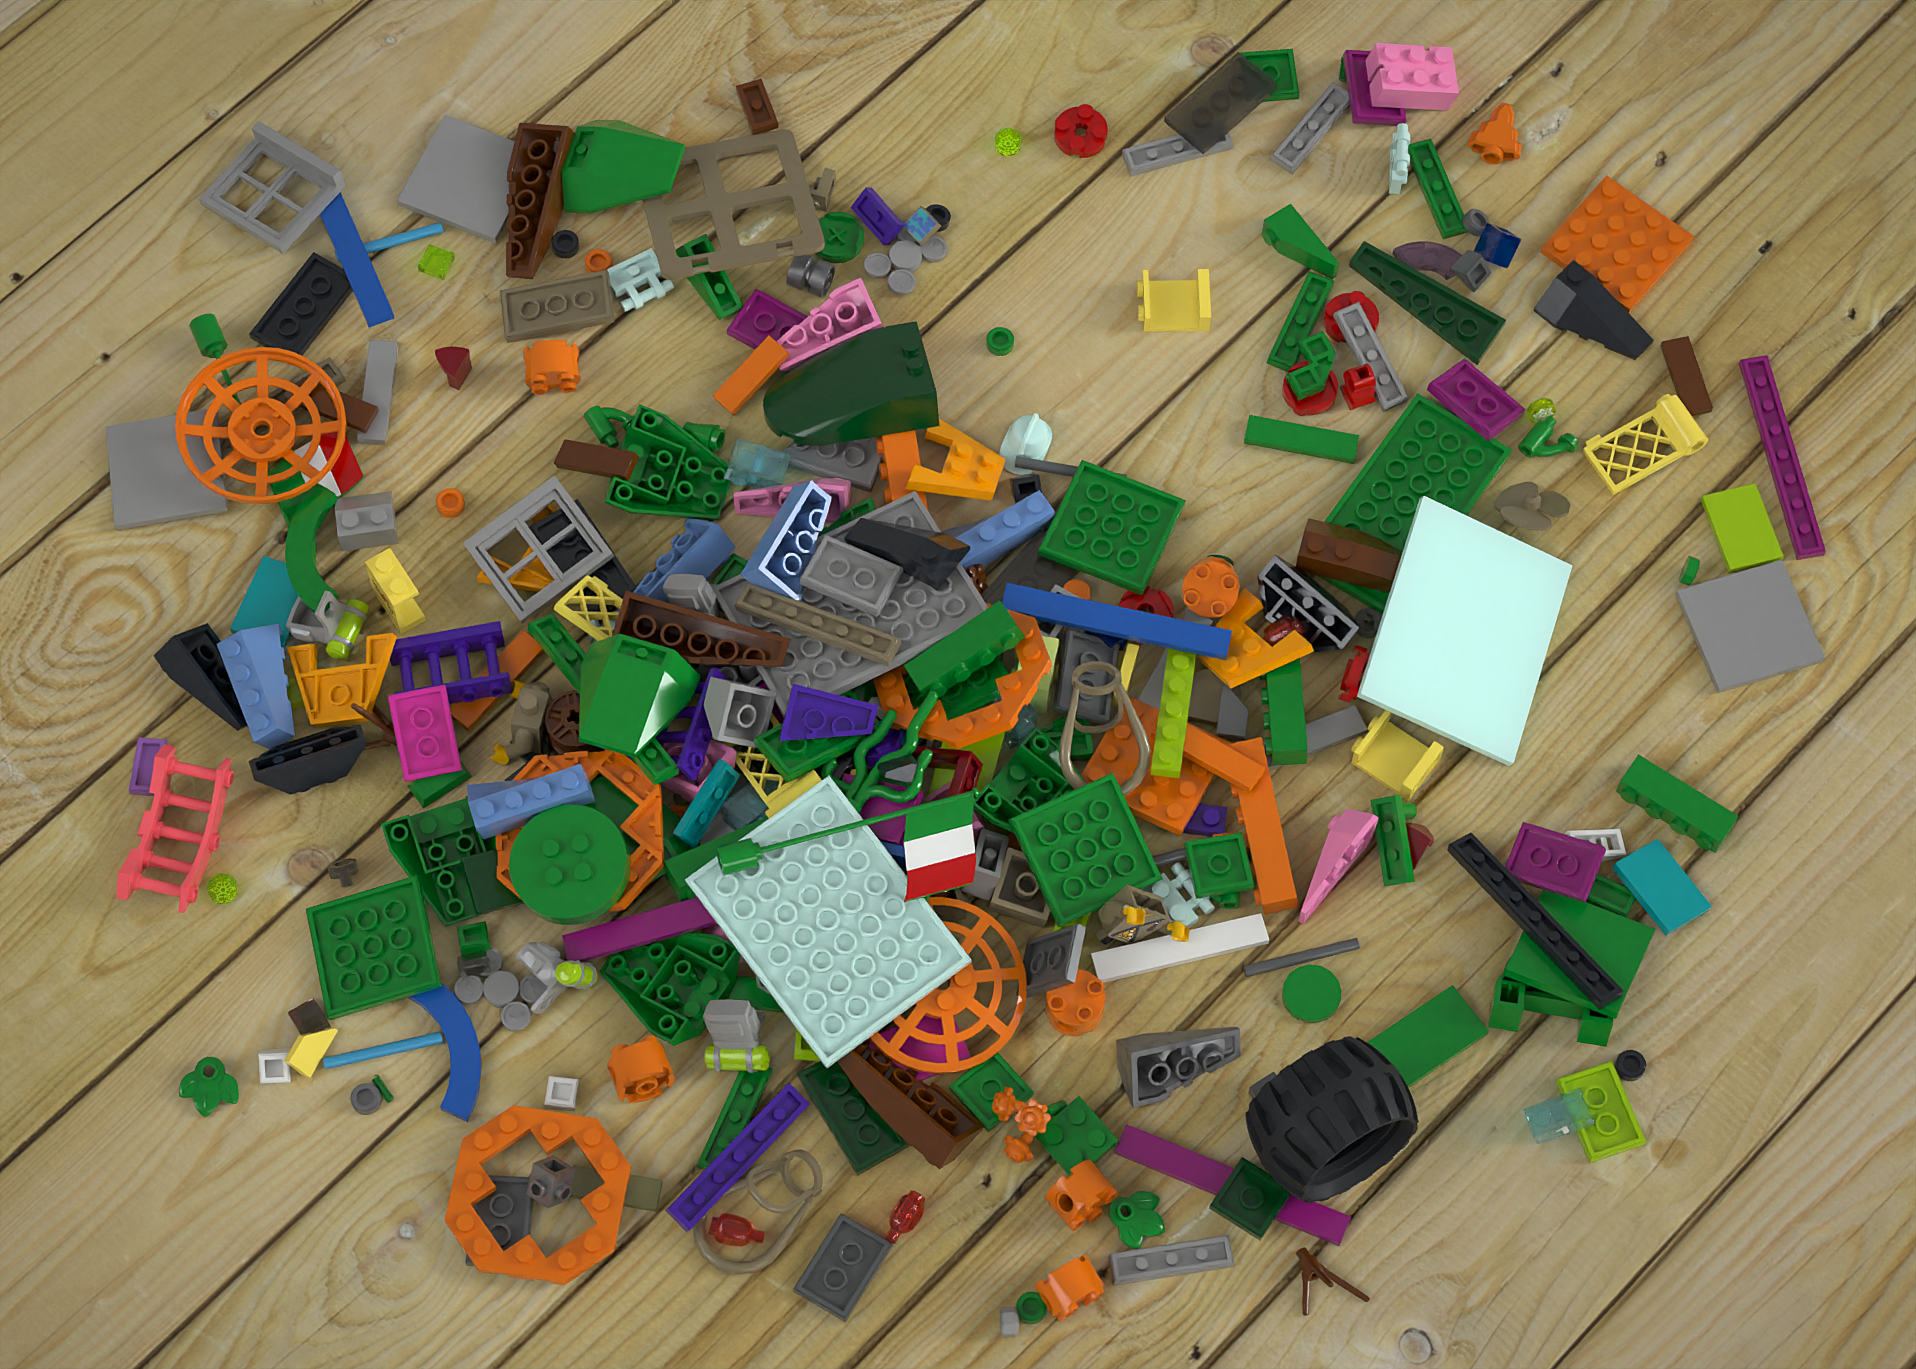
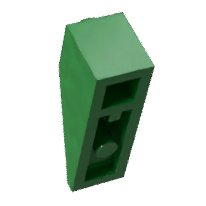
[1262,204,1339,279]
[675,234,743,320]

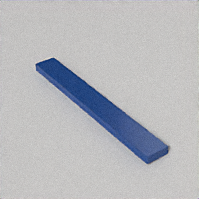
[1002,583,1232,660]

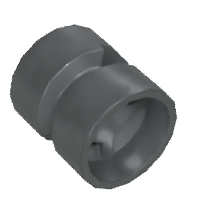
[786,254,836,298]

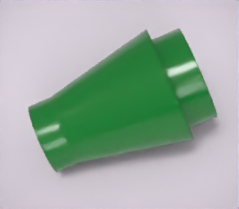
[683,422,726,451]

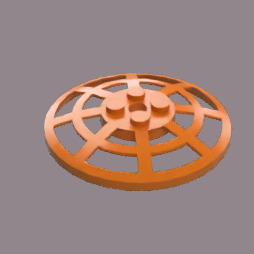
[175,347,347,504]
[869,897,1027,1074]

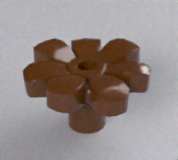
[965,564,988,597]

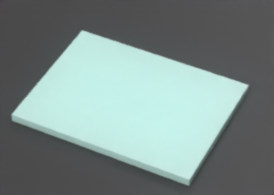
[1357,496,1573,766]
[685,776,972,1068]

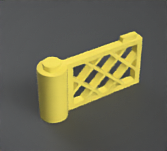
[1583,394,1708,495]
[553,575,623,641]
[722,712,822,818]

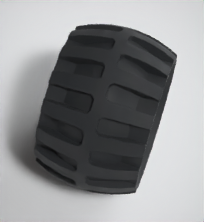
[1245,1036,1419,1203]

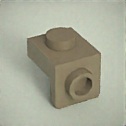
[933,888,970,923]

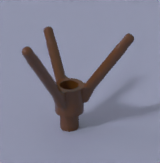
[351,703,397,750]
[1296,1247,1370,1316]

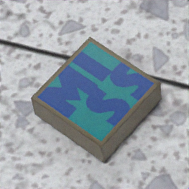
[904,206,941,245]

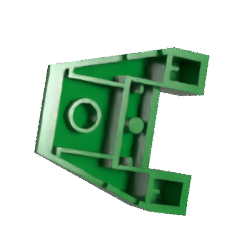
[1488,957,1613,1047]

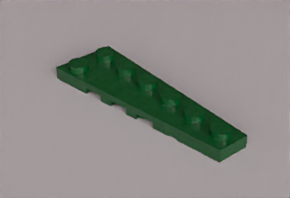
[1349,241,1506,365]

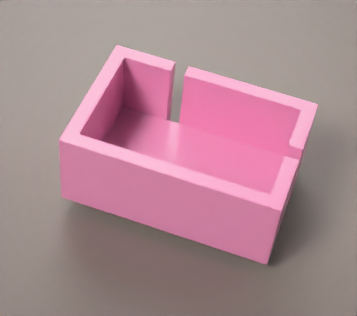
[1365,43,1459,111]

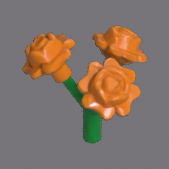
[992,1087,1068,1163]

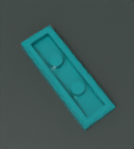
[673,759,740,848]

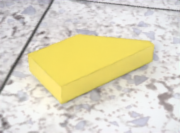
[284,1028,338,1078]

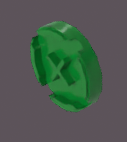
[815,212,864,263]
[1282,964,1342,1024]

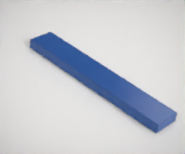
[320,192,395,327]

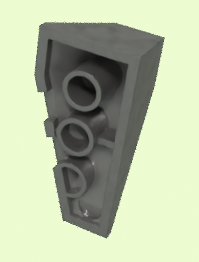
[1116,1027,1241,1108]

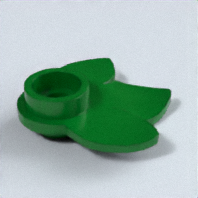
[179,1057,239,1117]
[1108,1191,1165,1249]

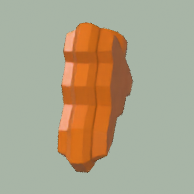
[1467,102,1522,164]

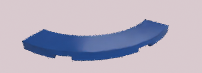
[407,983,482,1123]

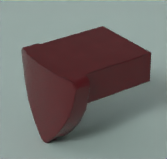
[435,346,472,390]
[1406,823,1434,870]

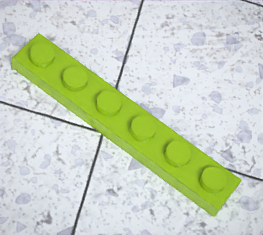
[1151,648,1197,778]

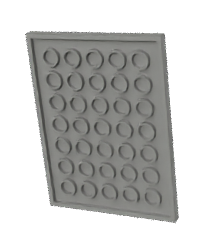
[712,491,988,717]

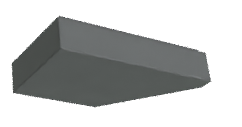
[1216,685,1248,741]

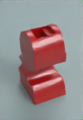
[1339,363,1376,410]

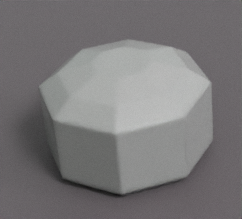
[1000,1306,1019,1338]

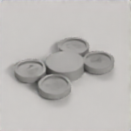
[864,219,947,295]
[454,948,547,1032]

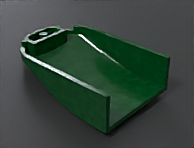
[763,321,940,446]

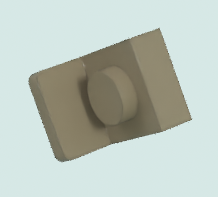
[809,168,836,211]

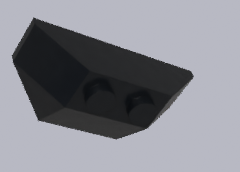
[1257,555,1361,653]
[248,724,367,795]

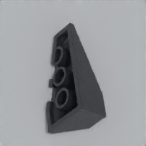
[1533,260,1654,360]
[844,518,970,590]
[153,623,248,731]

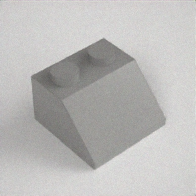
[335,491,399,551]
[704,677,776,748]

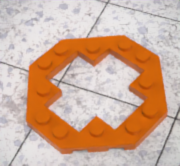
[873,603,1052,749]
[496,749,664,912]
[444,1105,631,1286]

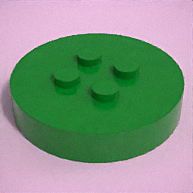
[509,804,631,925]

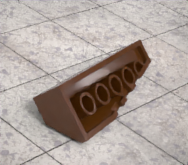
[506,123,575,279]
[1296,518,1403,593]
[612,591,791,667]
[837,1039,985,1170]

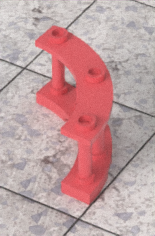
[116,744,234,913]

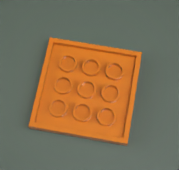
[1540,175,1694,313]
[1081,696,1231,836]

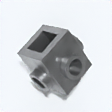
[526,1155,576,1208]

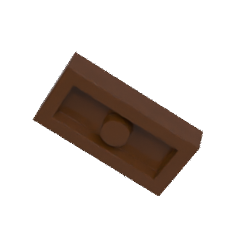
[736,79,778,135]

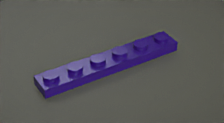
[665,1083,810,1232]

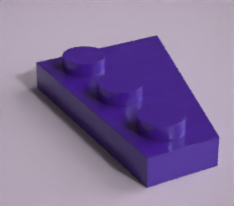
[778,684,879,741]

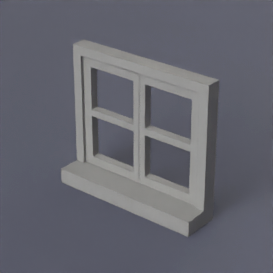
[199,121,346,254]
[463,475,614,624]

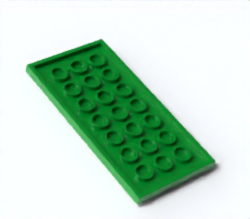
[1317,393,1512,615]

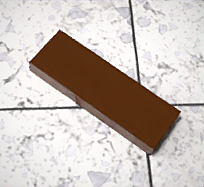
[1661,336,1713,416]
[292,377,379,433]
[554,439,639,481]

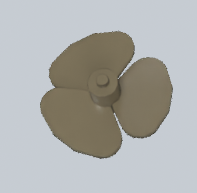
[1494,482,1570,531]

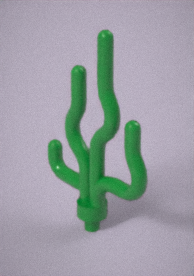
[821,691,939,814]

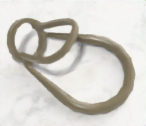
[1058,661,1151,796]
[693,1149,823,1275]

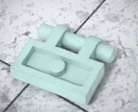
[1389,123,1410,194]
[607,248,674,312]
[1141,862,1215,934]

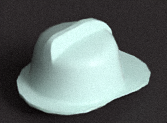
[999,413,1053,476]

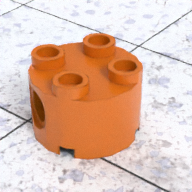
[523,340,581,395]
[1182,556,1240,618]
[1045,969,1106,1037]
[607,1036,675,1103]
[1045,1159,1119,1231]
[1034,1254,1104,1322]

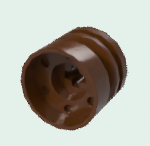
[545,690,605,756]

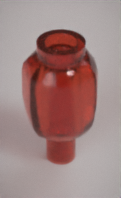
[885,1190,925,1244]
[709,1213,765,1247]

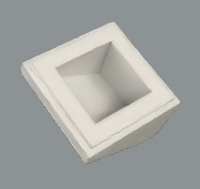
[258,1048,291,1084]

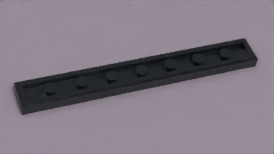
[1447,832,1624,1010]

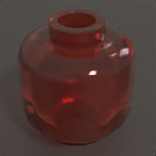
[1262,615,1306,647]

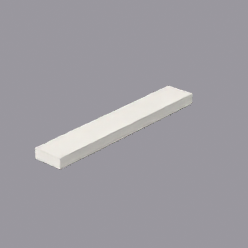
[1091,913,1269,983]

